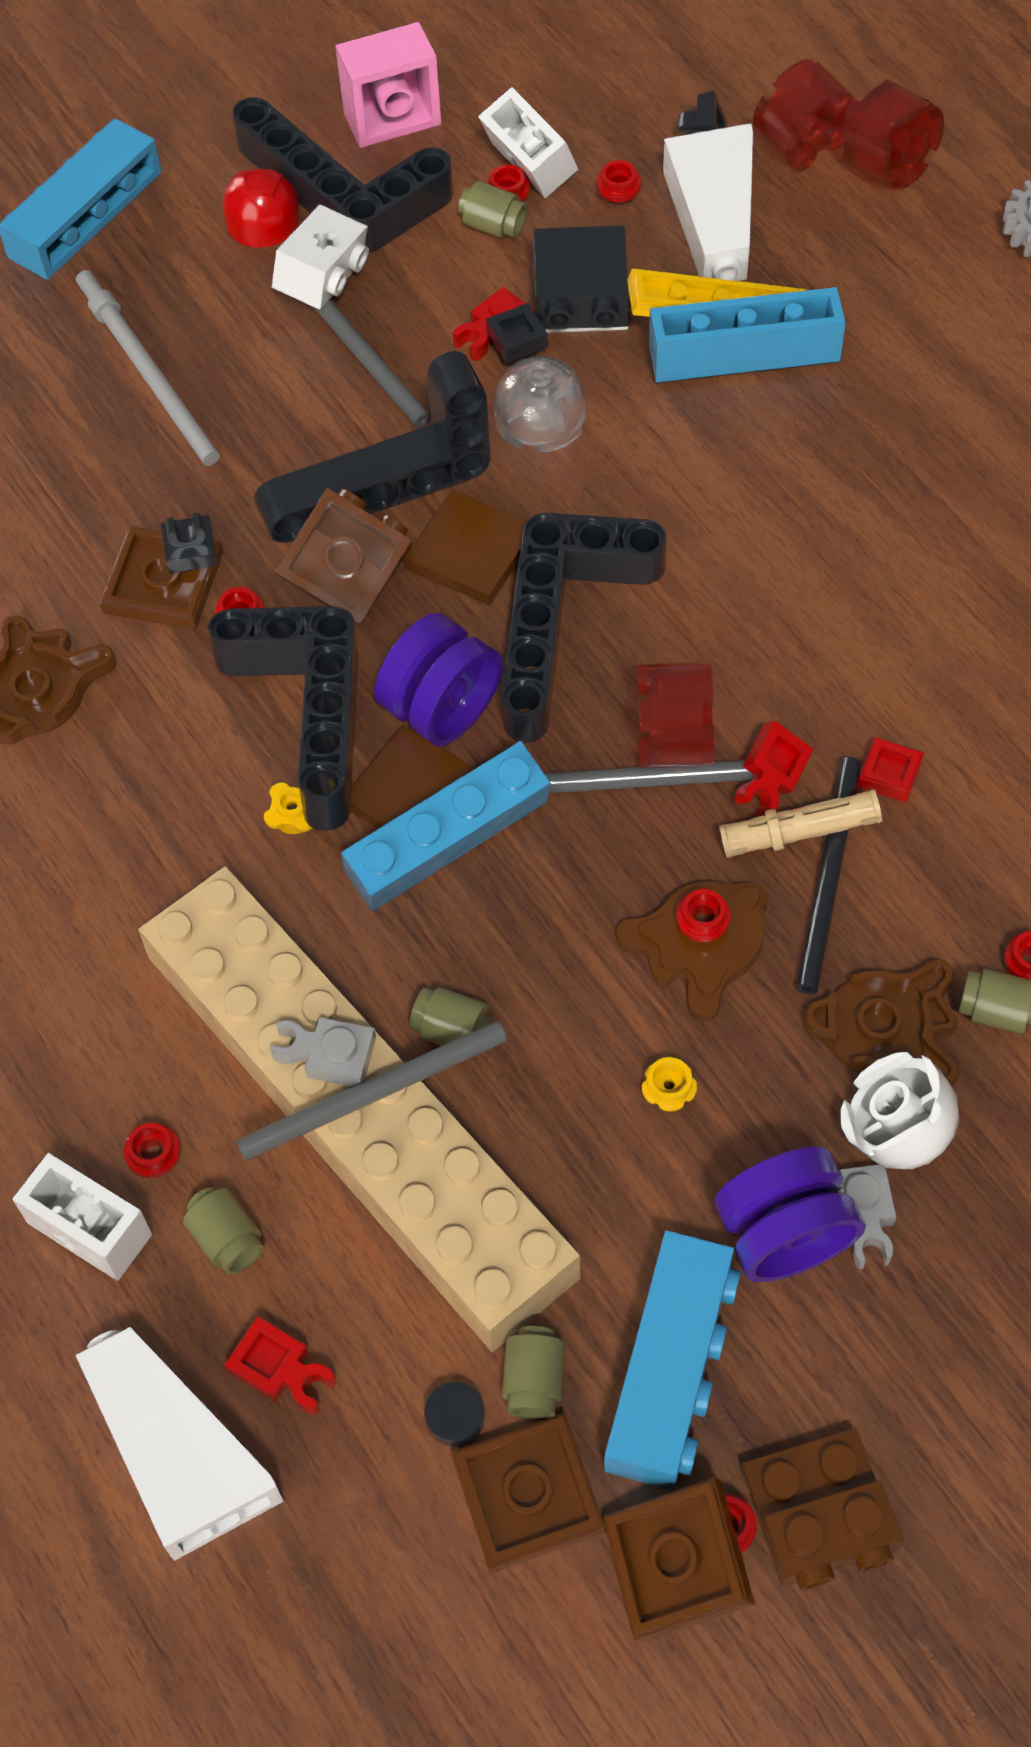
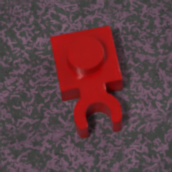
[453,287,536,361]
[735,720,814,817]
[224,1316,337,1415]

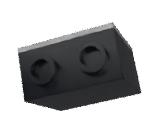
[533,225,629,333]

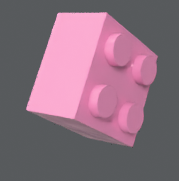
[335,22,441,148]

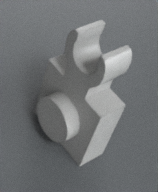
[270,1017,376,1087]
[838,1164,896,1269]

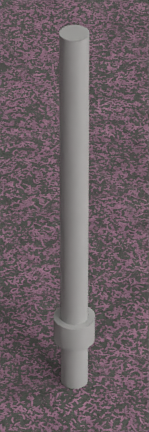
[76,270,220,466]

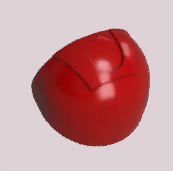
[223,169,300,248]

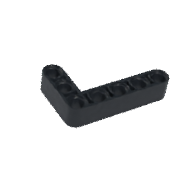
[232,97,453,253]
[254,351,491,543]
[502,513,667,743]
[208,606,359,831]

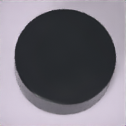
[424,1382,485,1447]

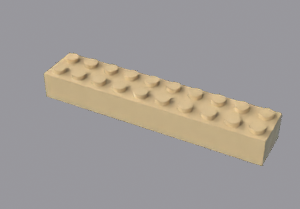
[138,866,580,1352]

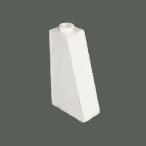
[663,123,753,281]
[76,1327,284,1561]

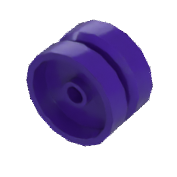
[374,613,503,747]
[714,1147,866,1282]

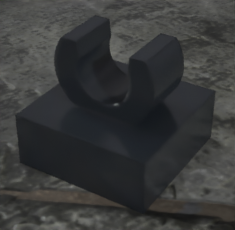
[678,91,727,135]
[486,303,548,366]
[161,513,218,574]

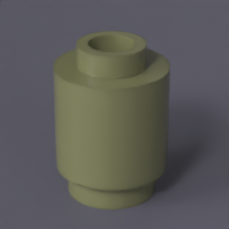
[458,181,528,239]
[958,968,1031,1035]
[409,987,495,1046]
[183,1187,265,1275]
[502,1326,566,1419]

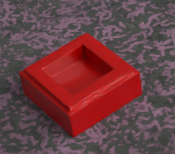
[857,737,925,803]

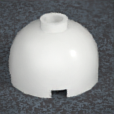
[841,1052,959,1169]

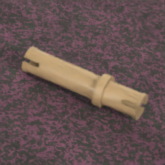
[719,789,883,858]

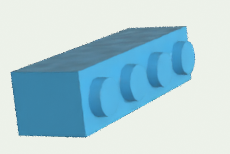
[0,118,162,280]
[649,287,846,382]
[341,741,551,912]
[604,1230,741,1491]

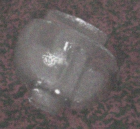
[494,356,587,452]

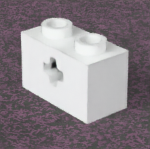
[478,87,578,198]
[272,204,369,309]
[13,1153,152,1281]

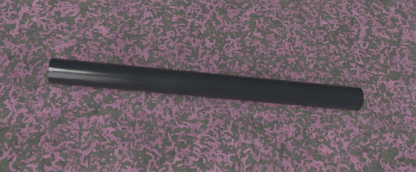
[796,757,861,995]

